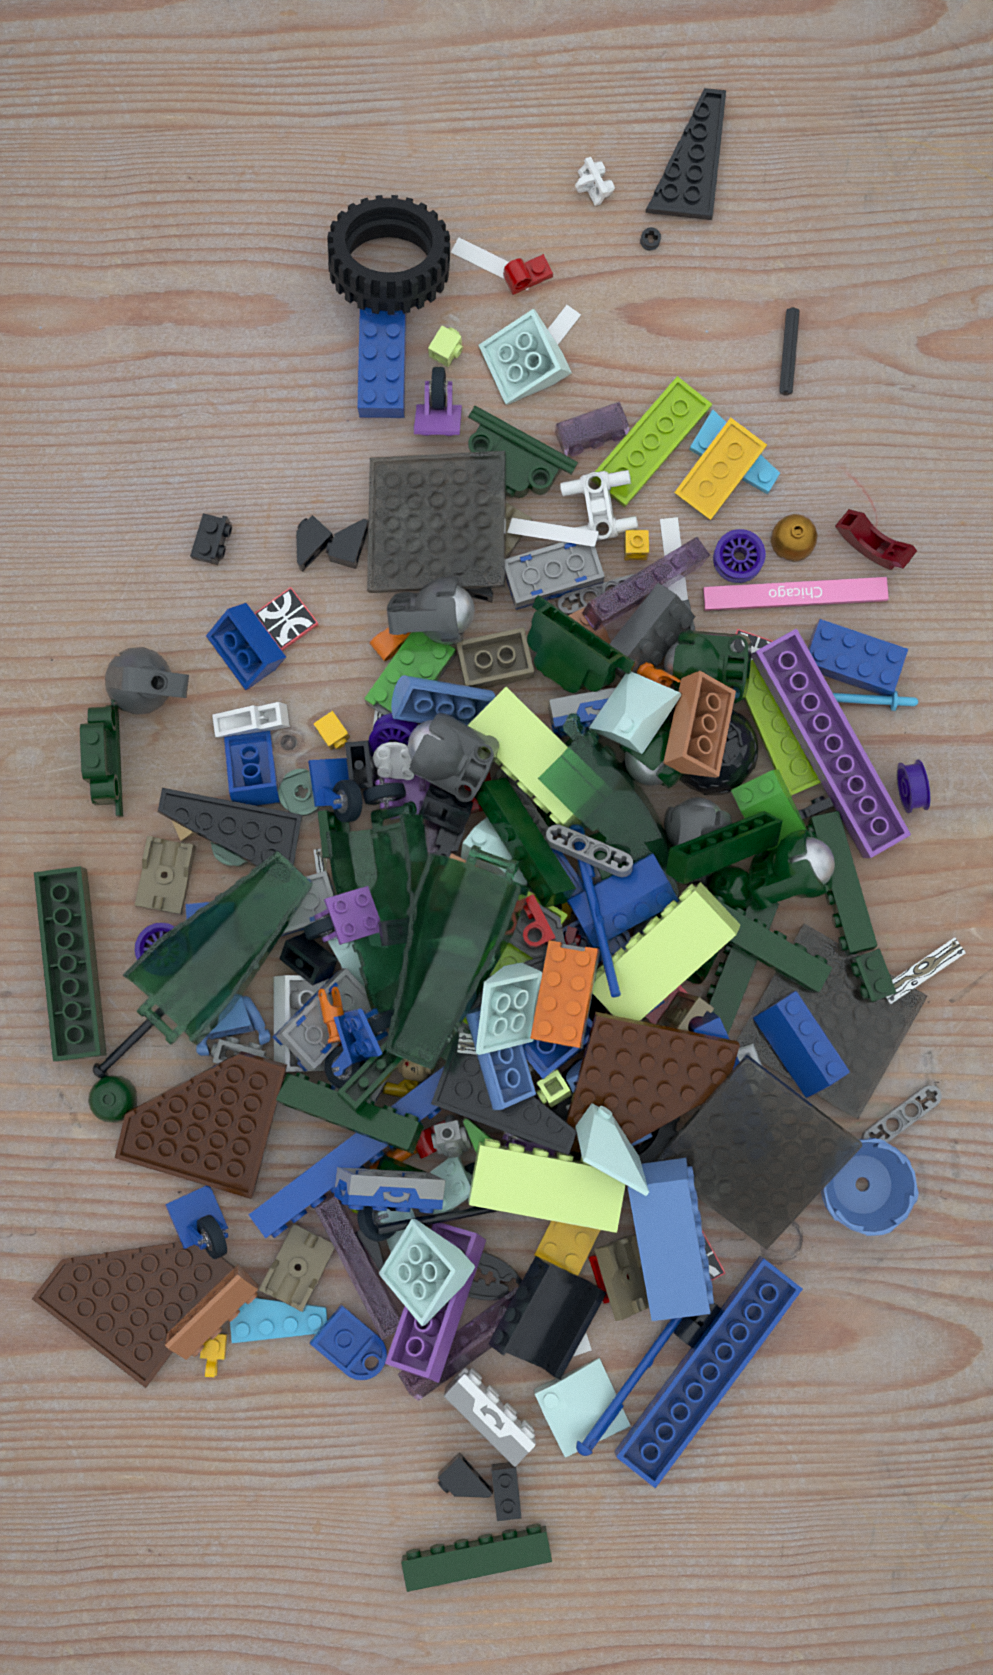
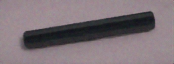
[779,307,800,396]

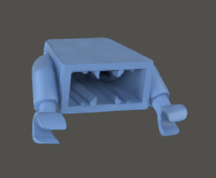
[196,981,271,1056]

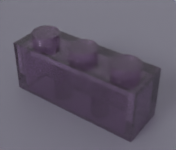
[555,401,629,456]

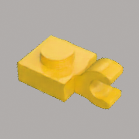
[200,1333,227,1377]

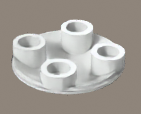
[373,742,414,780]

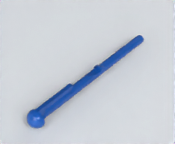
[569,824,621,998]
[576,1317,684,1456]

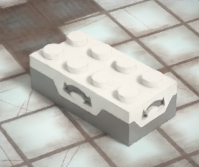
[444,1366,536,1467]

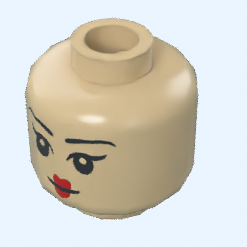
[398,1050,435,1082]

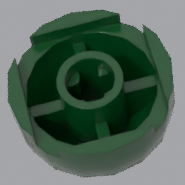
[707,865,753,910]
[88,1075,137,1123]

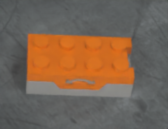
[530,940,600,1049]

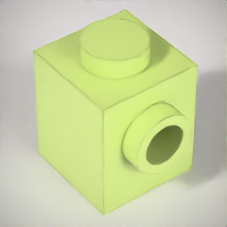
[428,326,463,367]
[536,1070,572,1108]

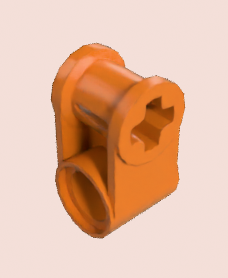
[370,627,411,661]

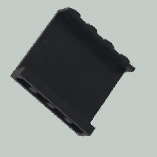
[488,1256,607,1380]

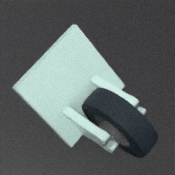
[357,1206,416,1252]

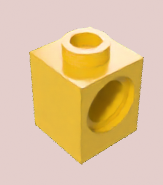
[624,530,649,561]
[313,711,350,750]

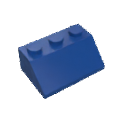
[206,603,286,690]

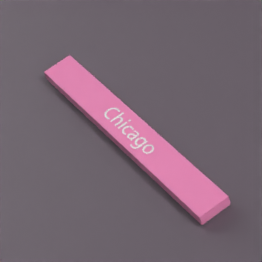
[703,577,889,611]

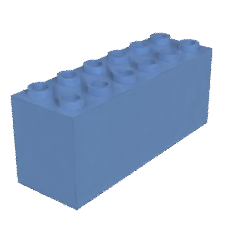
[628,1158,714,1321]

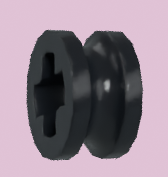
[640,227,661,251]

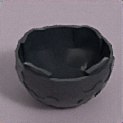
[680,709,758,795]

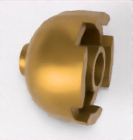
[771,514,818,562]

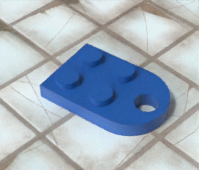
[309,1304,387,1380]

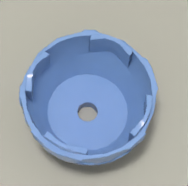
[821,1138,919,1236]

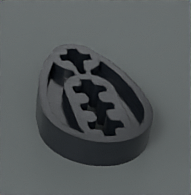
[468,1251,522,1300]

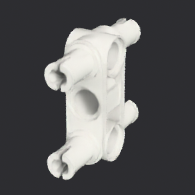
[560,470,639,541]

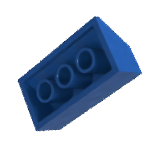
[568,853,679,947]
[753,991,850,1098]

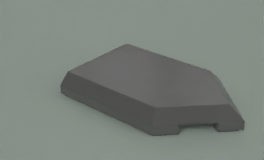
[493,891,566,959]

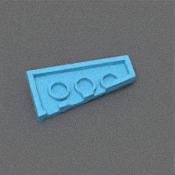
[689,410,780,495]
[230,1297,328,1343]

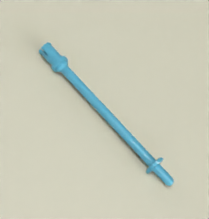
[733,686,918,711]

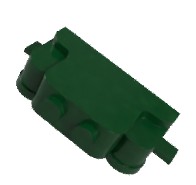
[468,406,578,498]
[527,595,635,693]
[80,699,123,818]

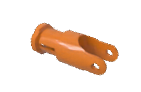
[637,662,681,688]
[318,987,344,1044]

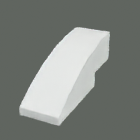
[212,702,290,738]

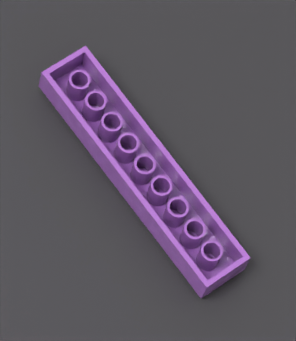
[751,628,911,858]

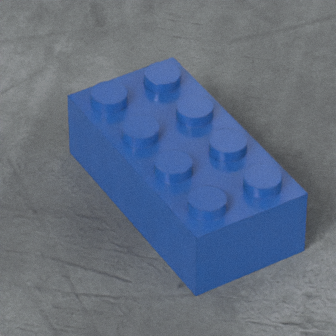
[808,619,908,696]

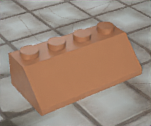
[663,671,736,778]
[165,1264,258,1360]

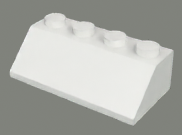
[274,975,328,1072]

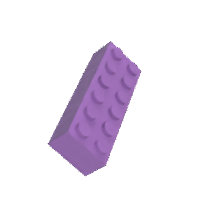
[385,1223,486,1383]

